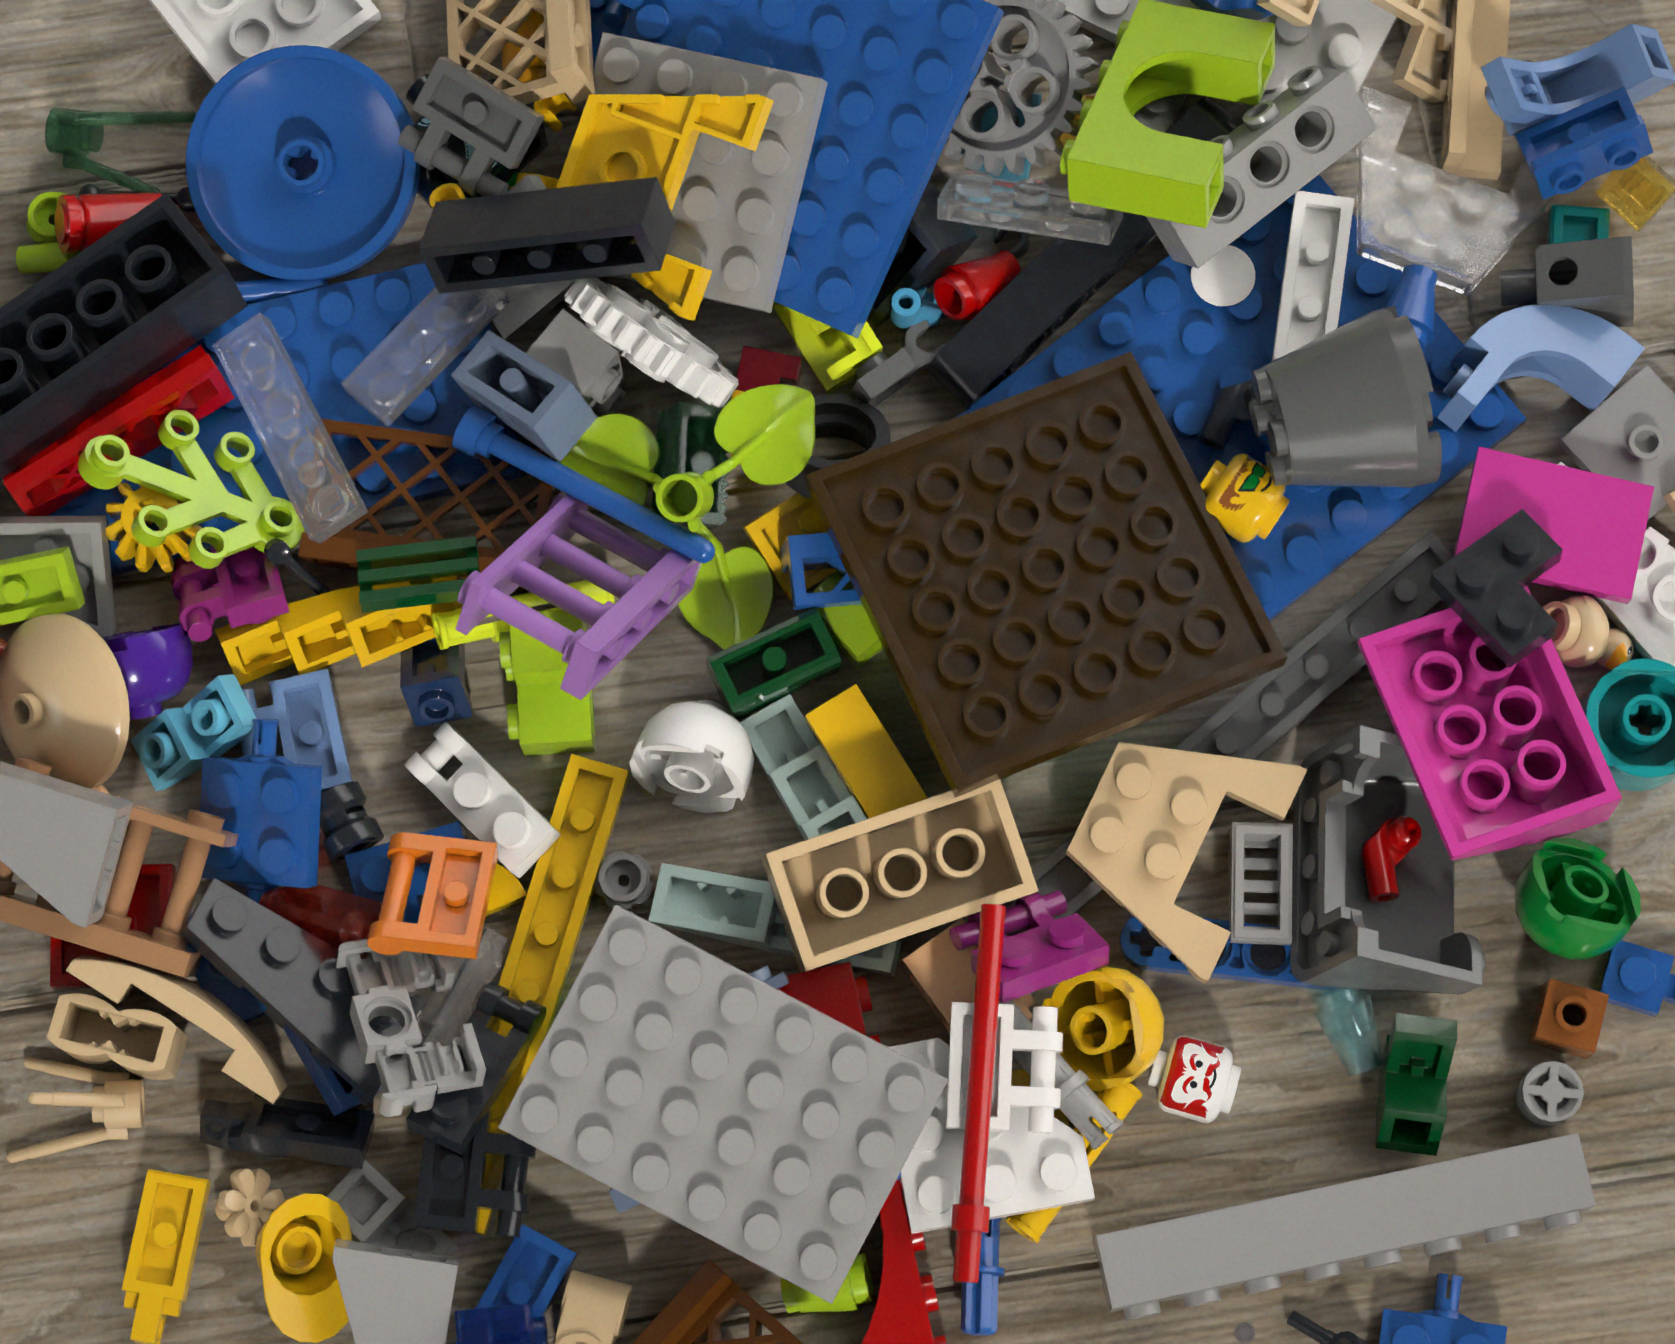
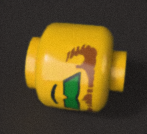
[1200,453,1290,543]

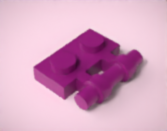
[171,546,289,642]
[950,890,1109,1003]

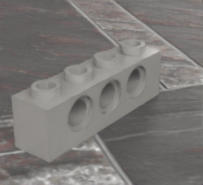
[1146,65,1378,268]

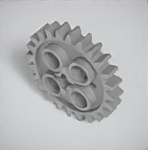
[944,0,1099,177]

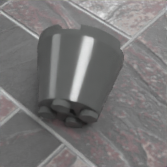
[1249,306,1442,488]

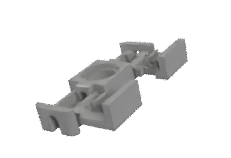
[336,939,486,1117]

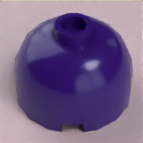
[102,623,193,720]

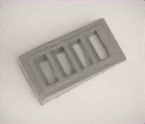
[1228,822,1293,945]

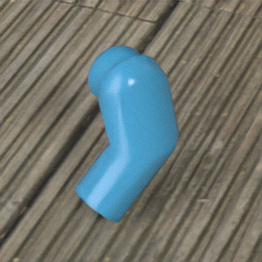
[891,287,945,329]

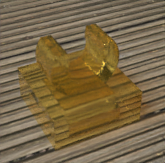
[1595,155,1675,232]

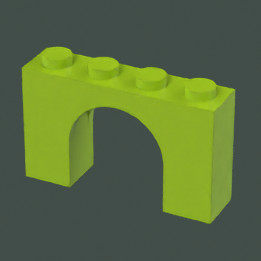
[1060,0,1275,228]

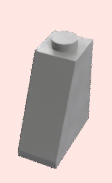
[0,761,134,928]
[332,1238,458,1344]

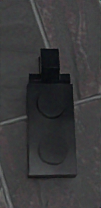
[200,1094,375,1169]

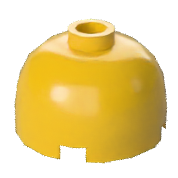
[1042,966,1164,1091]

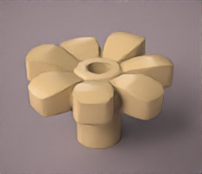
[215,1168,284,1247]

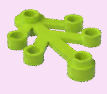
[78,410,305,569]

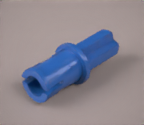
[960,1217,1005,1336]

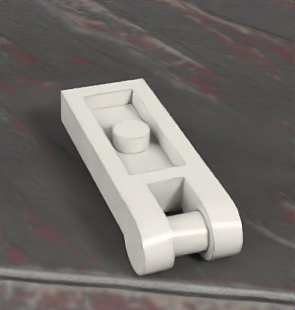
[404,721,561,878]

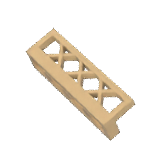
[1440,0,1510,180]

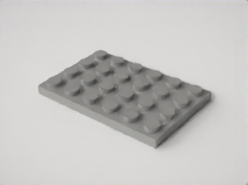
[498,904,948,1304]

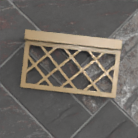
[446,0,595,104]

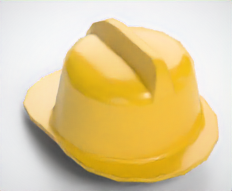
[255,1193,352,1343]

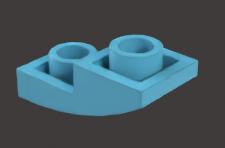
[131,674,256,791]

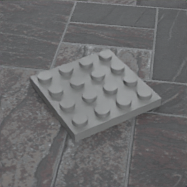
[585,32,828,314]

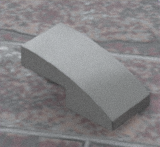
[327,1160,459,1256]

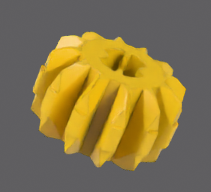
[105,483,202,573]

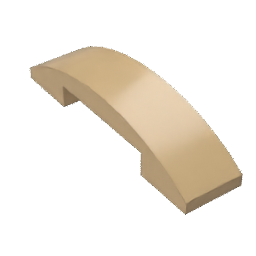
[66,954,287,1104]

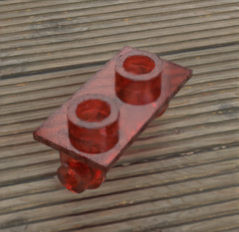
[259,884,382,959]

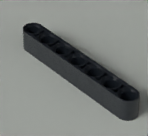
[927,96,1240,410]

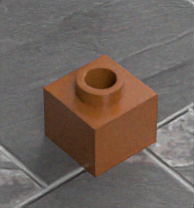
[1528,978,1610,1059]

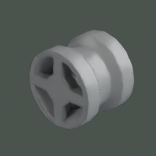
[1515,1061,1584,1127]

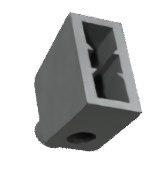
[1500,236,1634,327]

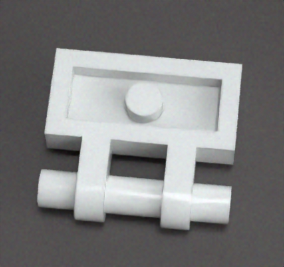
[946,1002,1063,1134]

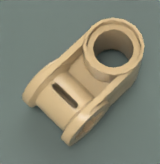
[554,1270,633,1344]

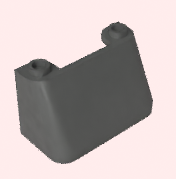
[1290,725,1485,995]

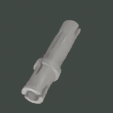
[999,1000,1124,1150]

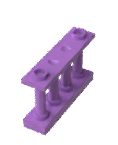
[455,491,702,700]

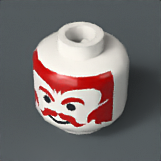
[1147,1036,1241,1123]

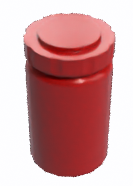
[55,193,162,254]

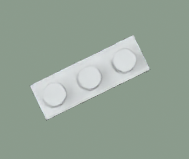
[1271,191,1354,362]

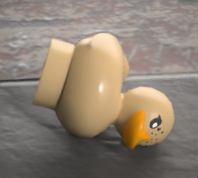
[1543,595,1634,670]

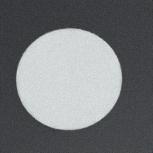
[1191,245,1255,306]

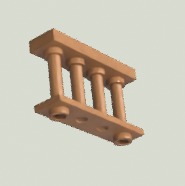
[0,757,239,977]

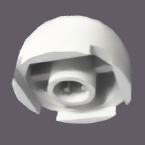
[629,700,754,813]

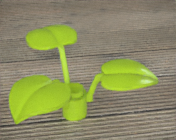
[557,384,815,650]

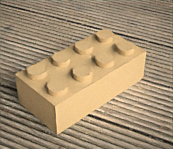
[761,779,1039,973]

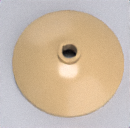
[0,614,130,789]

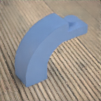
[1481,24,1675,136]
[1437,305,1645,432]

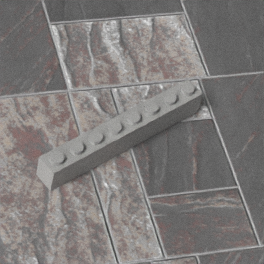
[1093,1133,1596,1321]

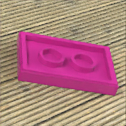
[1453,447,1655,604]

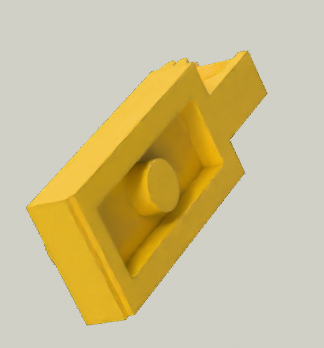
[122,1169,211,1344]

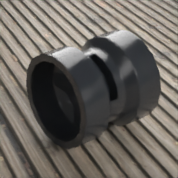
[320,781,384,862]

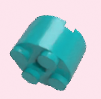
[1581,659,1675,791]

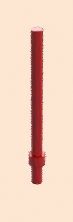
[951,904,1006,1283]

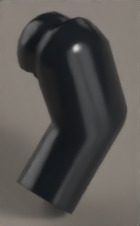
[1197,380,1256,450]

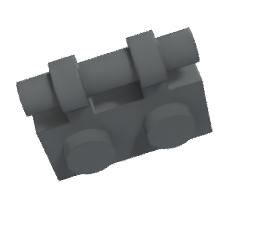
[398,57,545,197]

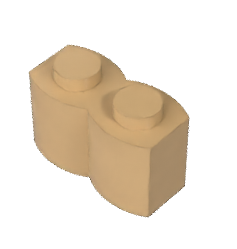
[46,993,188,1080]

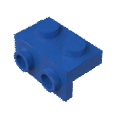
[1515,87,1653,200]

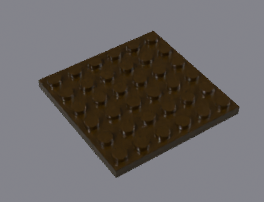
[805,351,1288,798]

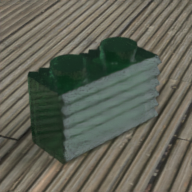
[652,402,730,535]

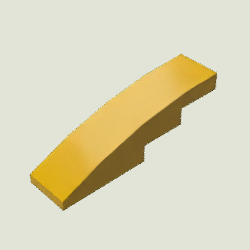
[215,576,463,686]
[805,684,938,928]

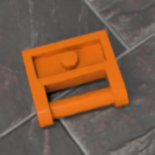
[367,832,498,959]

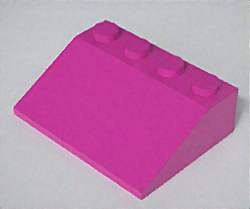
[1357,585,1622,861]

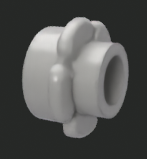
[594,851,653,910]

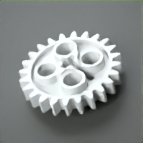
[564,277,739,408]

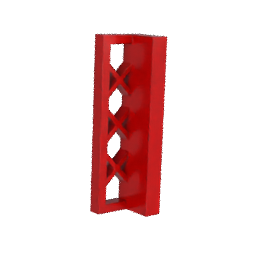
[3,345,235,516]

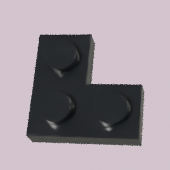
[1429,509,1563,668]

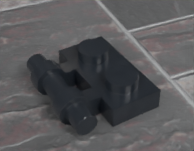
[413,1109,536,1238]

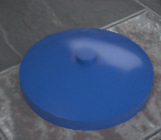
[186,45,421,281]

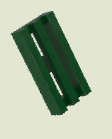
[356,536,480,613]

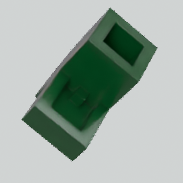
[1375,1013,1457,1156]

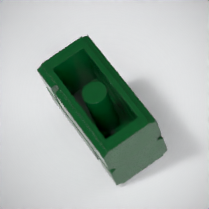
[707,607,842,719]

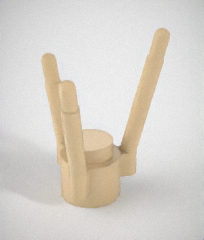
[6,1057,145,1163]

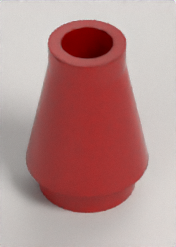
[934,250,1021,321]

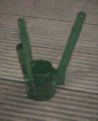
[45,107,195,193]

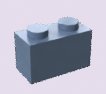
[451,330,597,463]

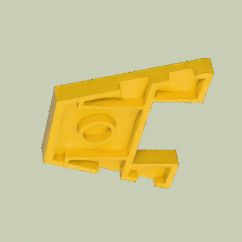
[556,94,774,321]

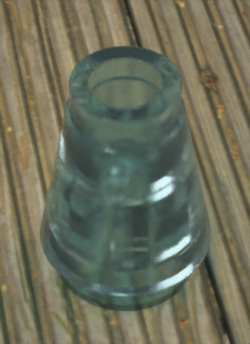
[1314,988,1383,1076]

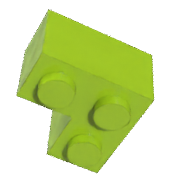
[499,610,596,756]

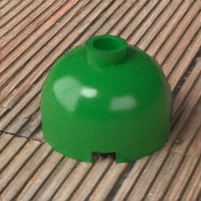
[1515,837,1641,960]

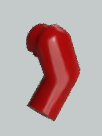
[1361,815,1422,903]

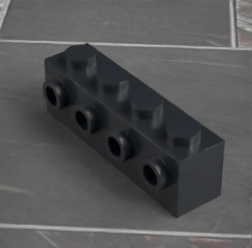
[419,177,675,294]

